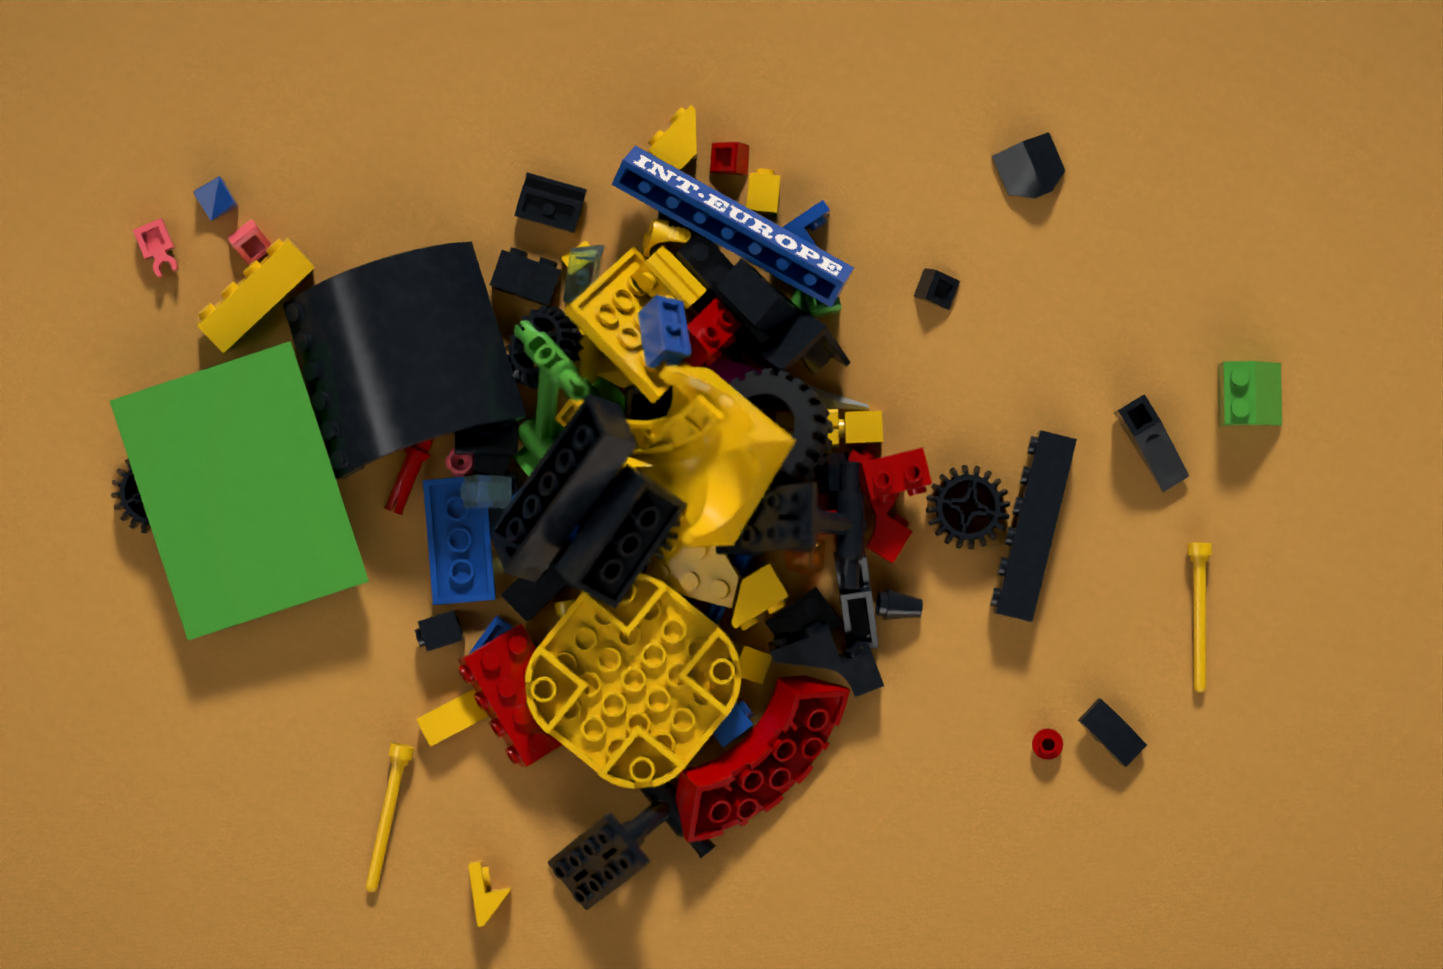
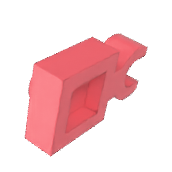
[133,218,179,278]

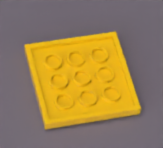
[564,246,699,403]

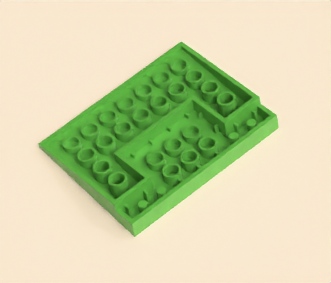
[110,341,369,640]

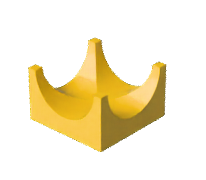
[615,366,796,547]

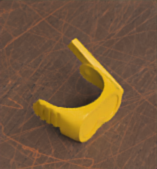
[642,218,691,259]

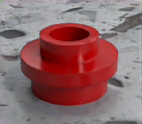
[1032,728,1063,760]

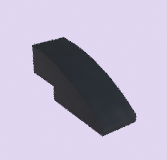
[833,549,879,648]

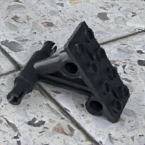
[716,462,867,589]
[548,781,716,910]

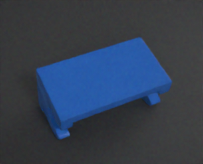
[638,295,692,368]

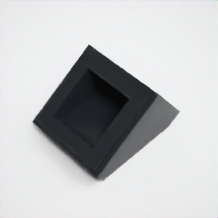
[914,268,960,310]

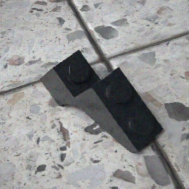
[768,621,884,697]

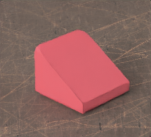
[228,219,271,265]

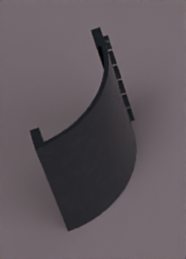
[283,241,527,480]

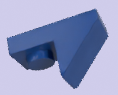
[783,200,830,246]

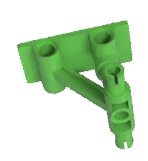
[513,320,625,476]

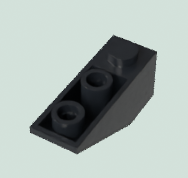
[1114,394,1189,492]

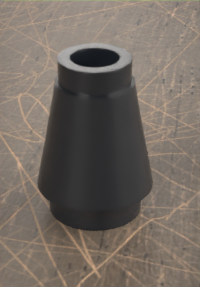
[875,589,923,620]

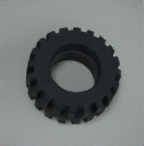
[729,369,833,487]

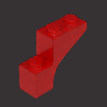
[848,448,913,564]

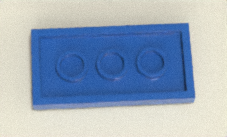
[423,475,496,605]

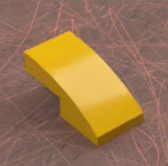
[416,689,489,747]

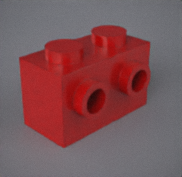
[684,298,742,367]
[861,447,932,504]

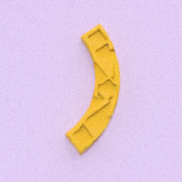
[554,394,724,454]

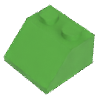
[1218,361,1282,426]

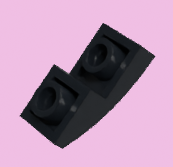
[1078,698,1147,767]

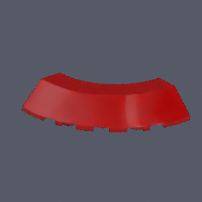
[675,675,850,843]

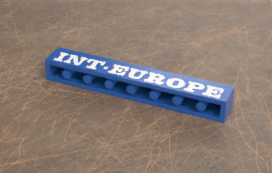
[611,145,854,307]

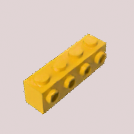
[197,237,315,353]

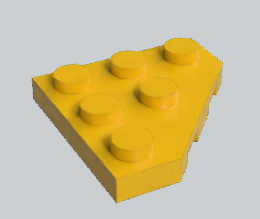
[645,514,742,609]

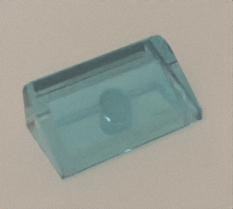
[563,245,605,303]

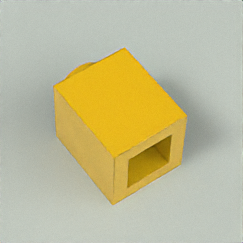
[746,168,781,217]
[838,411,884,445]

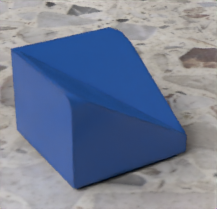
[193,176,238,221]

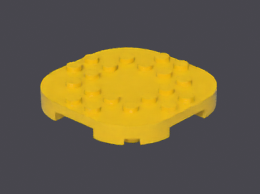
[525,573,742,789]

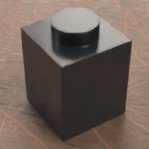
[415,610,465,652]

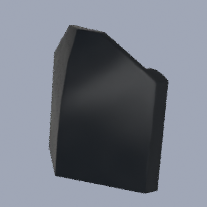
[992,132,1066,199]

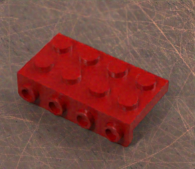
[458,623,563,767]

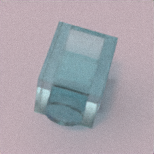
[461,475,512,510]

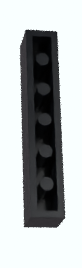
[990,430,1077,622]

